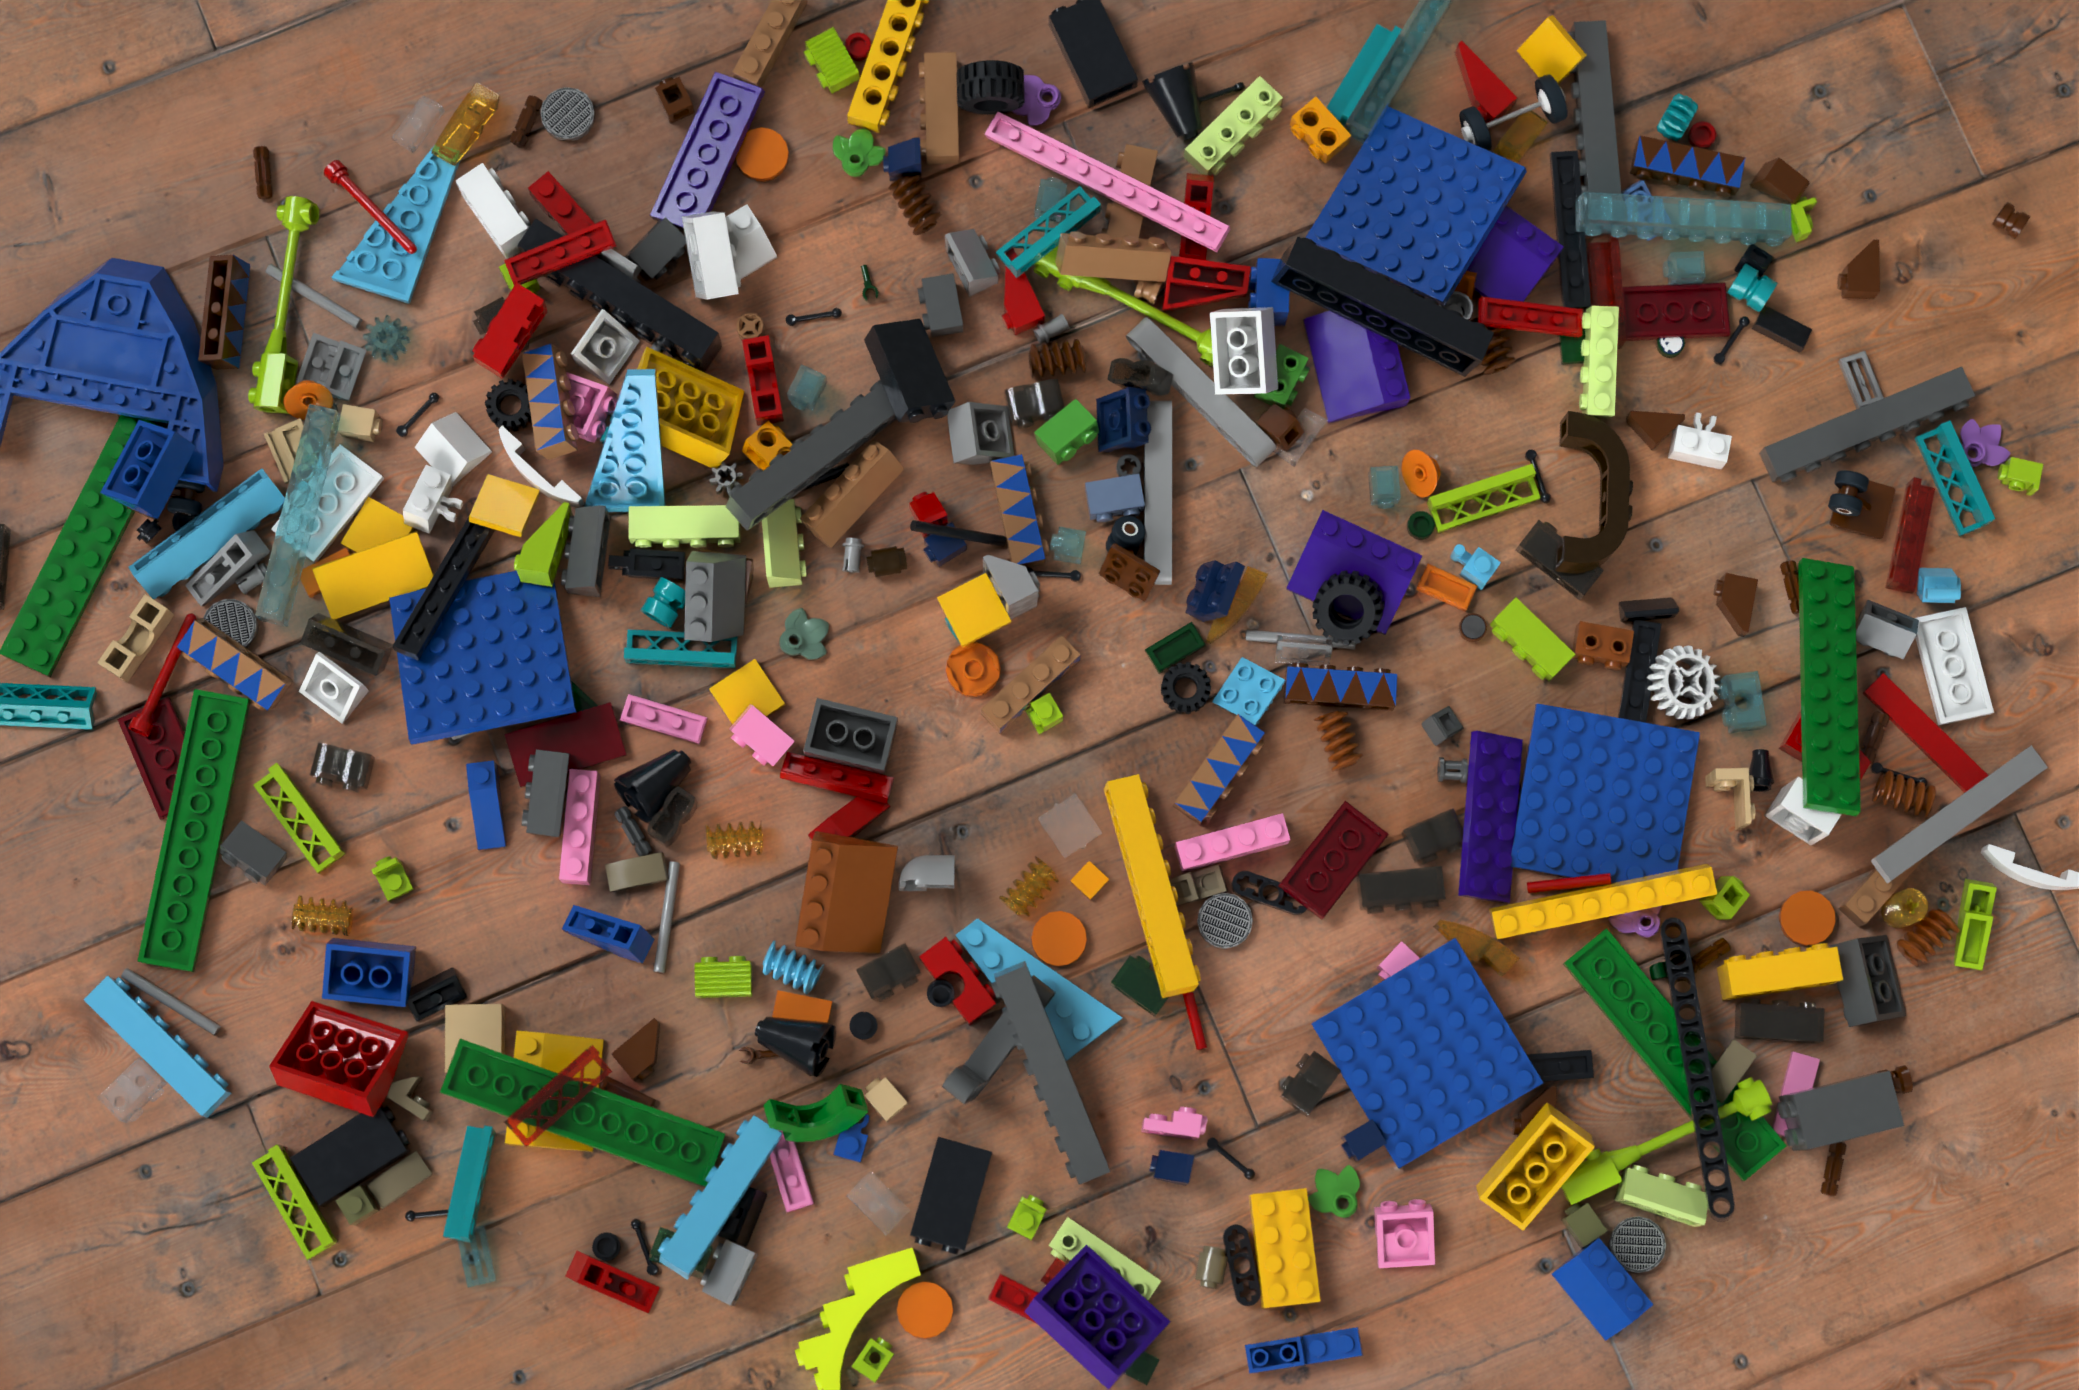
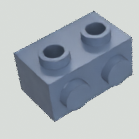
[1085,474,1145,522]

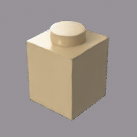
[338,404,382,442]
[864,1077,908,1122]

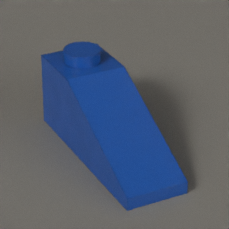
[466,760,506,850]
[562,905,655,964]

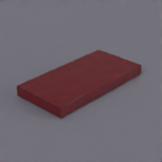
[1617,283,1731,341]
[117,697,185,820]
[504,702,627,788]
[1278,801,1389,920]

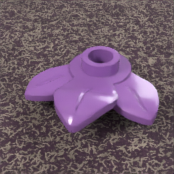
[1012,75,1061,126]
[1960,419,2010,467]
[1608,906,1662,937]

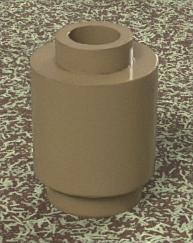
[1195,1246,1227,1289]

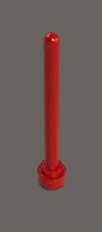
[324,160,417,254]
[128,613,197,737]

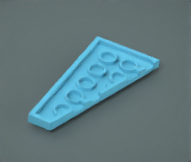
[331,144,462,304]
[584,369,666,512]
[955,918,1122,1061]

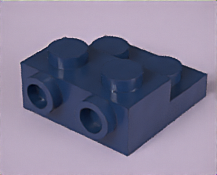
[1096,387,1151,453]
[1185,560,1245,622]

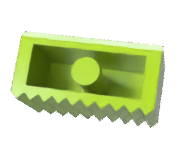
[803,27,860,94]
[694,956,753,998]

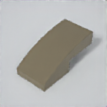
[605,853,669,892]
[1169,864,1228,906]
[1704,1039,1757,1103]
[366,1151,432,1209]

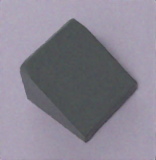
[1421,706,1464,746]

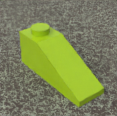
[514,502,573,587]

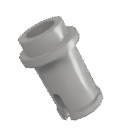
[1033,314,1070,344]
[842,538,864,573]
[235,563,272,595]

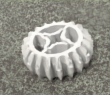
[1647,645,1721,720]

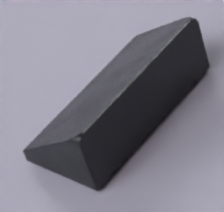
[1752,305,1812,353]
[1618,597,1679,622]
[407,968,467,1022]
[718,1187,767,1246]

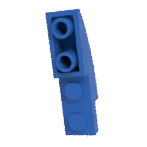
[1245,1327,1363,1374]

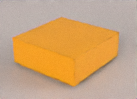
[1070,861,1109,900]

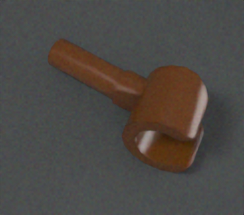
[739,1047,778,1064]

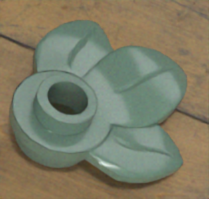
[779,608,829,660]

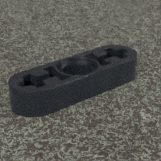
[1231,871,1307,915]
[1223,1225,1261,1306]

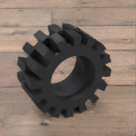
[485,379,532,431]
[1161,662,1211,714]

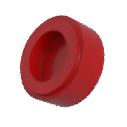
[845,32,872,61]
[1688,121,1716,149]

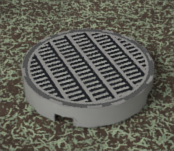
[541,87,595,141]
[203,599,258,648]
[1197,893,1253,949]
[1609,1216,1666,1273]

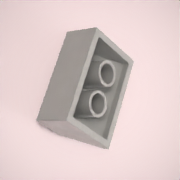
[983,555,1040,620]

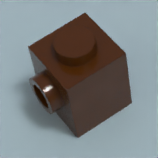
[1256,403,1304,452]

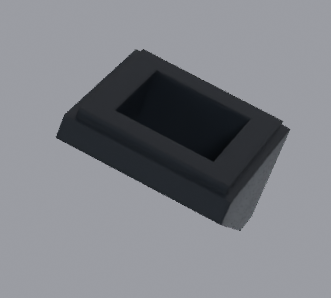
[1734,243,1774,277]

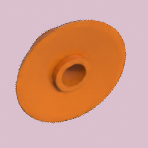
[283,380,333,420]
[1401,450,1440,497]

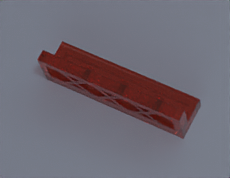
[1587,236,1626,349]
[1885,477,1935,594]
[504,1045,612,1147]

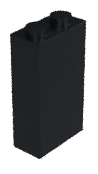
[1049,0,1138,108]
[864,318,956,423]
[290,1105,411,1207]
[910,1137,992,1255]

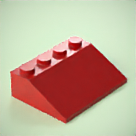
[269,1001,409,1117]

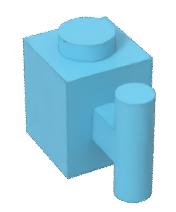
[1450,544,1501,591]
[1916,568,1961,603]

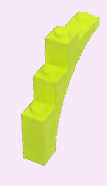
[795,1247,921,1390]

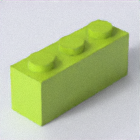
[1490,597,1575,682]

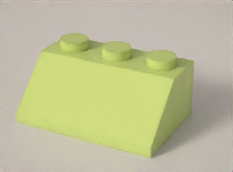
[762,499,807,588]
[1614,1164,1708,1227]

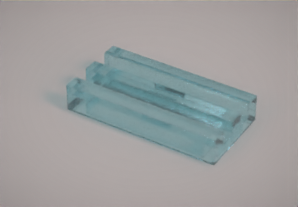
[458,1225,496,1288]

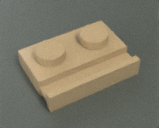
[264,418,322,485]

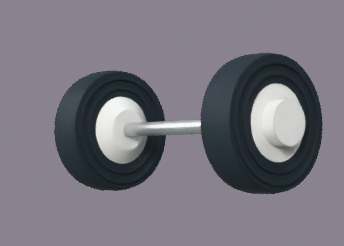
[1459,74,1568,151]

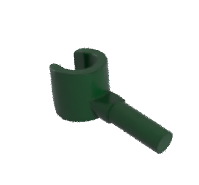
[861,265,878,301]
[1649,955,1686,980]

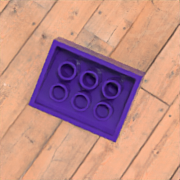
[1467,206,1564,302]
[1303,311,1410,423]
[1286,510,1422,635]
[1025,1244,1170,1390]

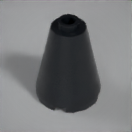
[1142,62,1202,141]
[614,749,691,823]
[755,1017,836,1077]

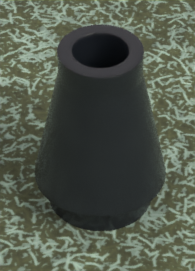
[1749,749,1774,792]

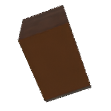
[1750,158,1810,205]
[1626,411,1685,450]

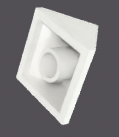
[571,309,640,385]
[415,412,492,487]
[299,652,369,724]

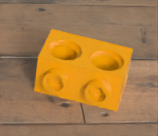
[1290,97,1352,164]
[742,421,793,471]

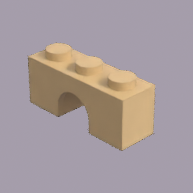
[97,594,174,683]

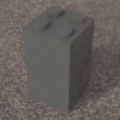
[1777,1071,1904,1151]

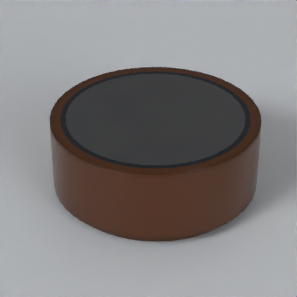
[1459,613,1487,642]

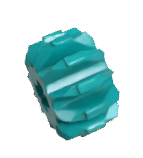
[1657,93,1698,141]

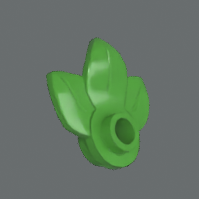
[833,128,886,177]
[1308,1165,1360,1218]

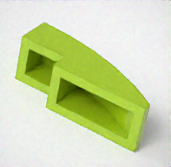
[1954,879,1997,970]

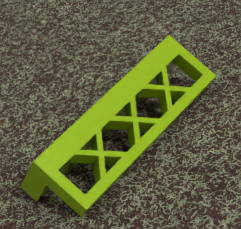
[1427,463,1541,533]
[253,763,345,874]
[252,1144,338,1260]

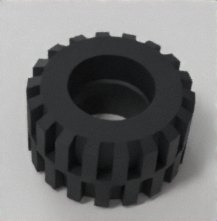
[957,60,1025,115]
[1312,570,1384,645]

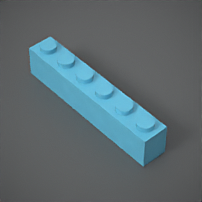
[129,468,287,600]
[84,975,232,1118]
[658,1115,782,1280]

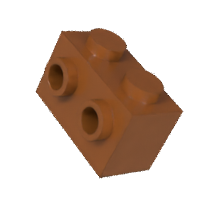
[1572,621,1634,670]

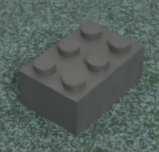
[803,698,898,775]

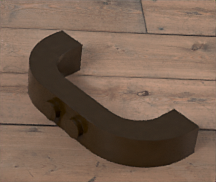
[1555,411,1633,573]

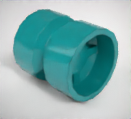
[1727,263,1778,312]
[640,577,685,629]

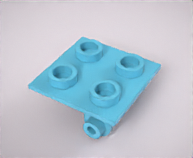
[1212,657,1286,726]

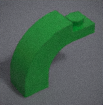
[763,1084,869,1142]

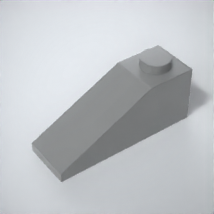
[185,530,270,606]

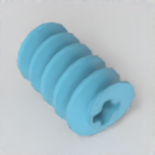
[762,940,825,994]

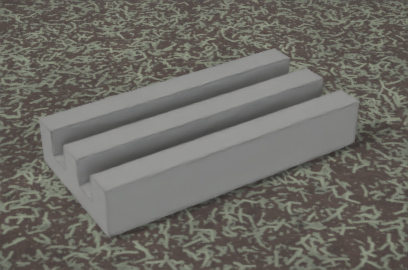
[1838,351,1883,409]

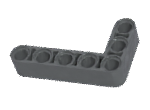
[942,975,1056,1104]

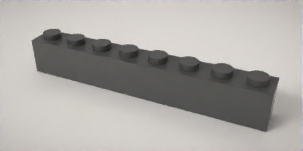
[1568,20,1624,236]
[1759,366,1976,483]
[726,380,897,531]
[991,961,1110,1185]

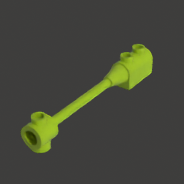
[248,196,320,414]
[1033,246,1213,367]
[1561,1077,1772,1205]

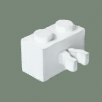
[1668,412,1732,469]
[403,465,463,534]

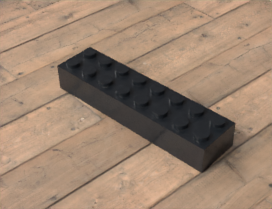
[517,219,722,372]
[1271,237,1494,377]

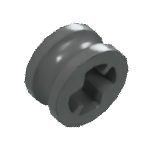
[1116,454,1141,477]

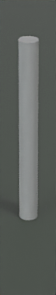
[266,264,362,328]
[1245,630,1356,649]
[653,862,680,973]
[121,968,221,1036]

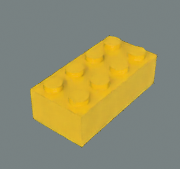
[1717,943,1843,1001]
[1476,1102,1595,1231]
[1248,1188,1321,1308]

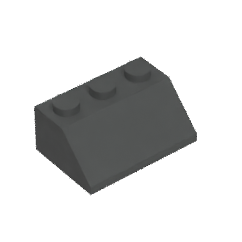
[561,505,611,597]
[684,551,747,642]
[521,749,570,837]
[1830,935,1906,1027]

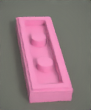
[620,694,708,745]
[1772,1052,1820,1137]
[770,1130,814,1213]

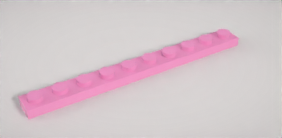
[985,112,1230,252]

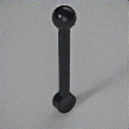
[1198,82,1245,105]
[786,308,842,326]
[1713,316,1750,364]
[396,393,440,437]
[1525,449,1551,503]
[1027,568,1081,582]
[1871,762,1928,787]
[1207,1138,1255,1180]
[405,1209,449,1222]
[631,1219,658,1275]

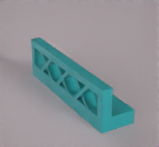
[1326,24,1402,128]
[996,186,1101,278]
[1914,420,1995,536]
[624,629,738,669]
[0,683,97,729]
[443,1125,496,1243]

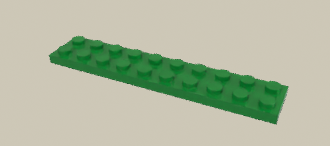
[0,415,161,677]
[1798,558,1861,816]
[137,689,251,972]
[1563,928,1787,1182]
[439,1039,725,1187]

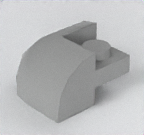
[899,855,955,891]

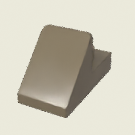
[387,1076,433,1122]

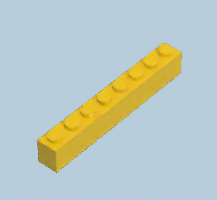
[1104,774,1201,999]
[1489,864,1717,939]

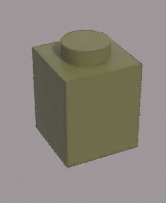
[335,1185,380,1226]
[1561,1202,1607,1248]

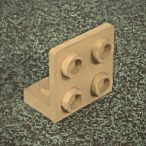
[1705,768,1755,830]

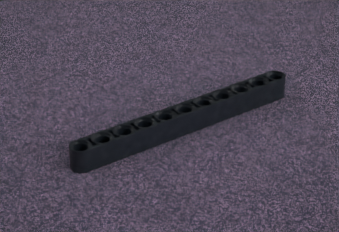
[1660,918,1735,1222]

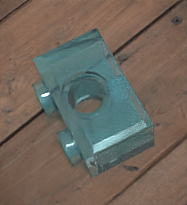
[1718,671,1767,733]

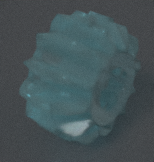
[363,315,410,362]

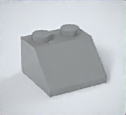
[945,229,1001,297]
[947,402,1014,465]
[700,1239,759,1306]

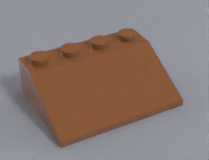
[795,831,898,953]

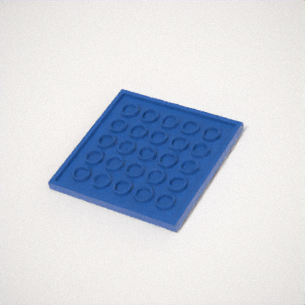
[1305,106,1527,306]
[389,571,576,745]
[1511,703,1700,883]
[1311,937,1544,1169]

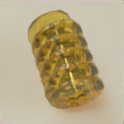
[706,821,764,859]
[999,856,1059,917]
[1881,888,1928,928]
[292,896,353,936]

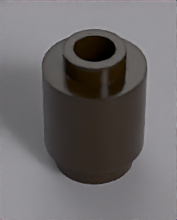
[866,546,907,577]

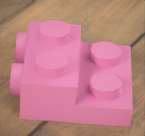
[566,372,617,443]
[1141,1107,1207,1140]
[1374,1199,1435,1268]

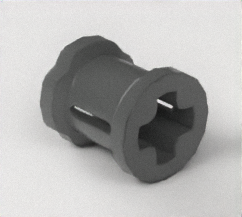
[1437,757,1468,783]

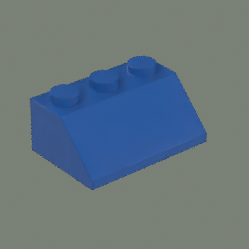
[100,420,196,519]
[322,938,416,1007]
[1551,1238,1654,1341]

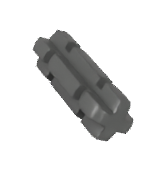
[614,806,652,857]

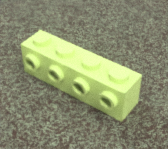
[1184,76,1283,176]
[1579,306,1619,418]
[629,505,740,548]
[1048,1217,1161,1301]

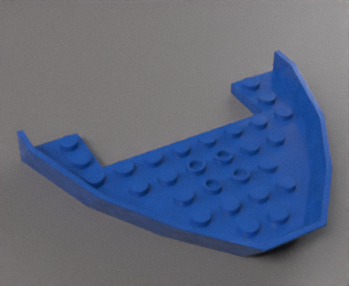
[0,258,224,492]

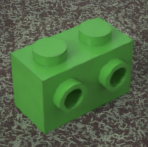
[1254,344,1310,409]
[1034,399,1099,465]

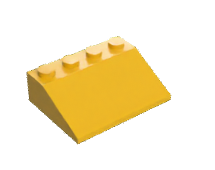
[637,347,744,469]
[505,1031,604,1152]

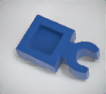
[833,1114,869,1163]

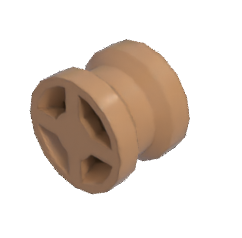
[1134,280,1163,305]
[736,313,765,340]

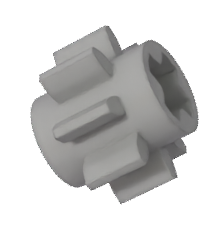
[709,461,744,497]

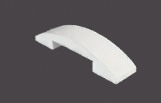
[498,426,584,508]
[1981,844,2079,890]

